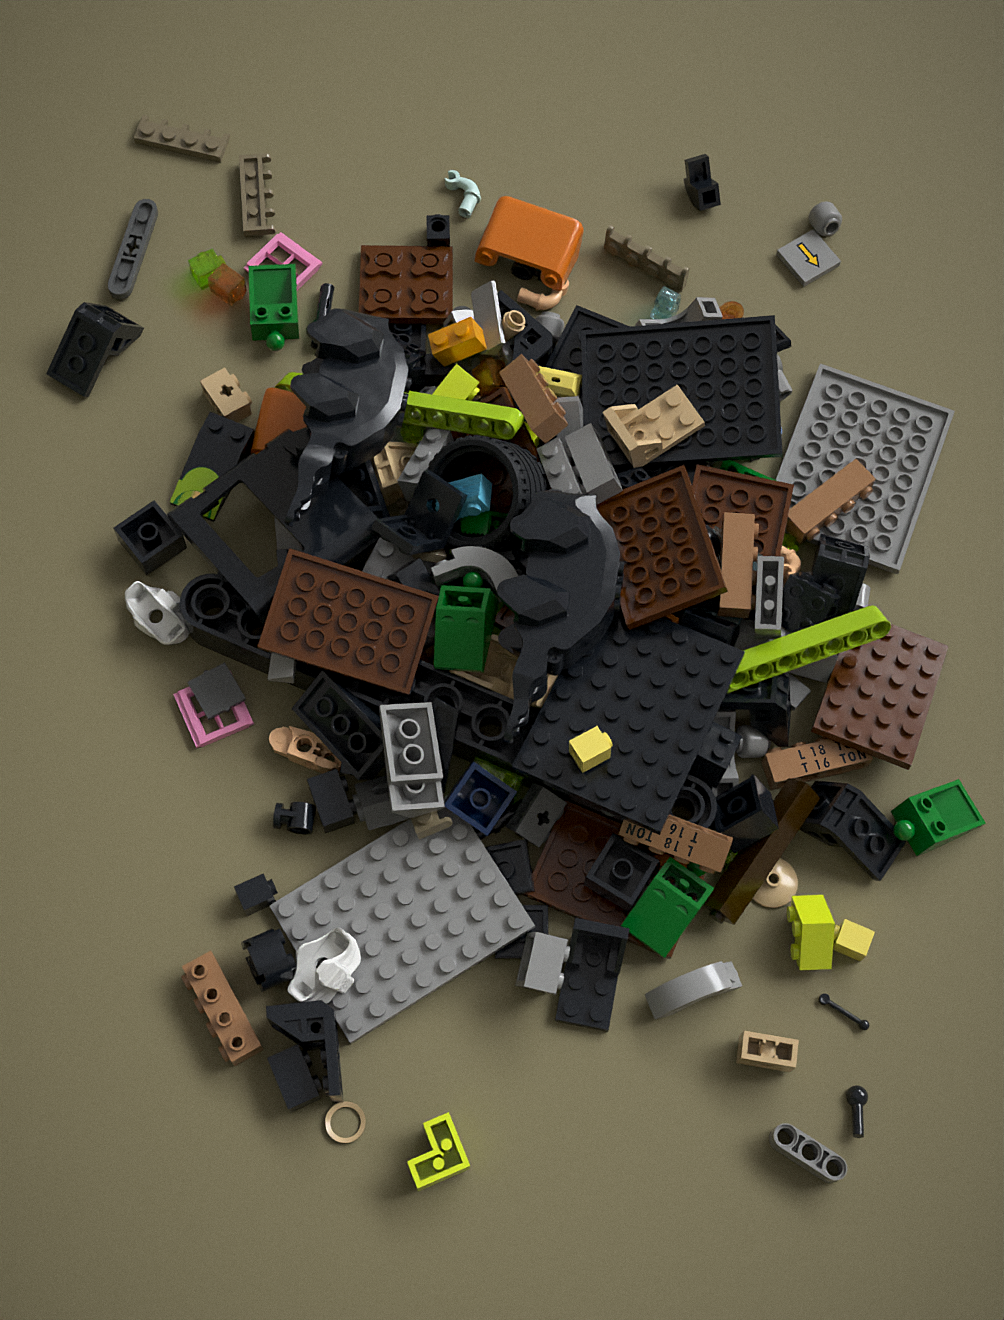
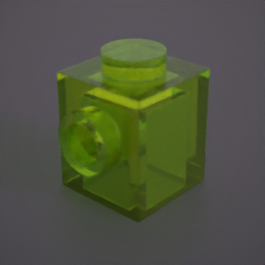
[188,248,227,290]

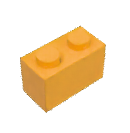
[428,317,487,367]

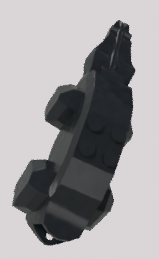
[282,308,412,527]
[497,489,625,744]

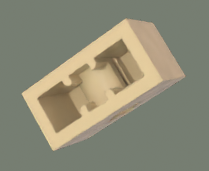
[200,367,252,422]
[736,1031,799,1072]

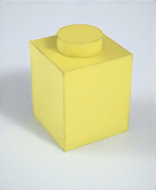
[569,726,613,773]
[833,919,875,961]

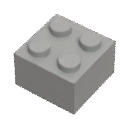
[515,932,570,994]

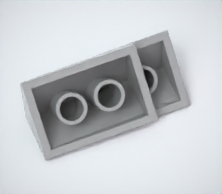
[379,702,445,818]

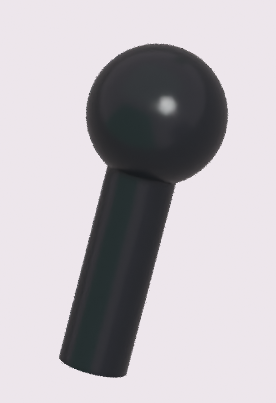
[846,1085,868,1138]

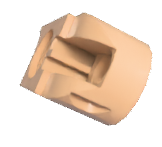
[269,726,342,774]

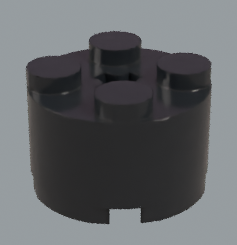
[241,929,297,992]

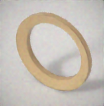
[325,1101,366,1143]

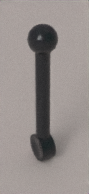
[819,993,869,1030]

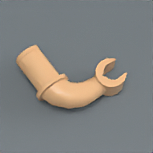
[517,280,569,311]
[780,546,801,585]

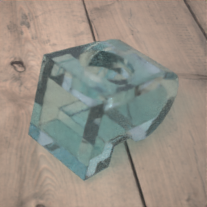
[650,286,681,319]

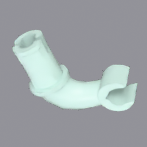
[445,170,481,218]

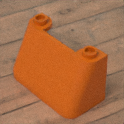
[474,196,584,292]
[250,387,306,454]

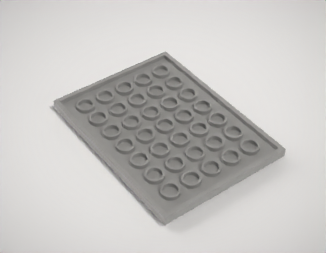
[776,364,955,575]
[269,795,535,1044]

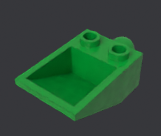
[249,264,300,351]
[434,571,499,673]
[890,779,986,856]
[621,857,714,959]

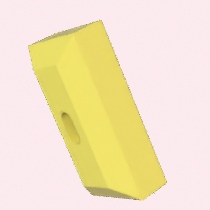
[538,366,582,397]

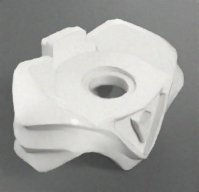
[125,581,189,645]
[288,927,361,1004]

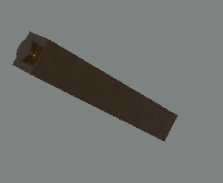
[704,778,820,925]

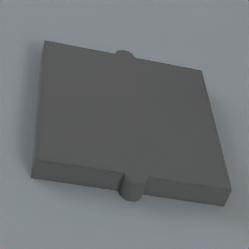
[187,662,246,720]

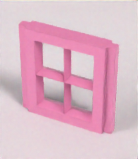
[244,232,322,291]
[173,671,254,748]

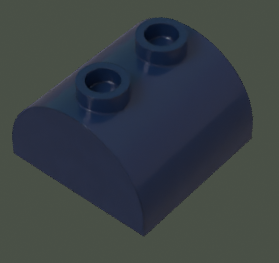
[444,762,517,836]

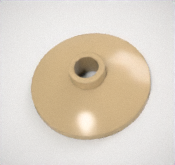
[752,858,798,908]

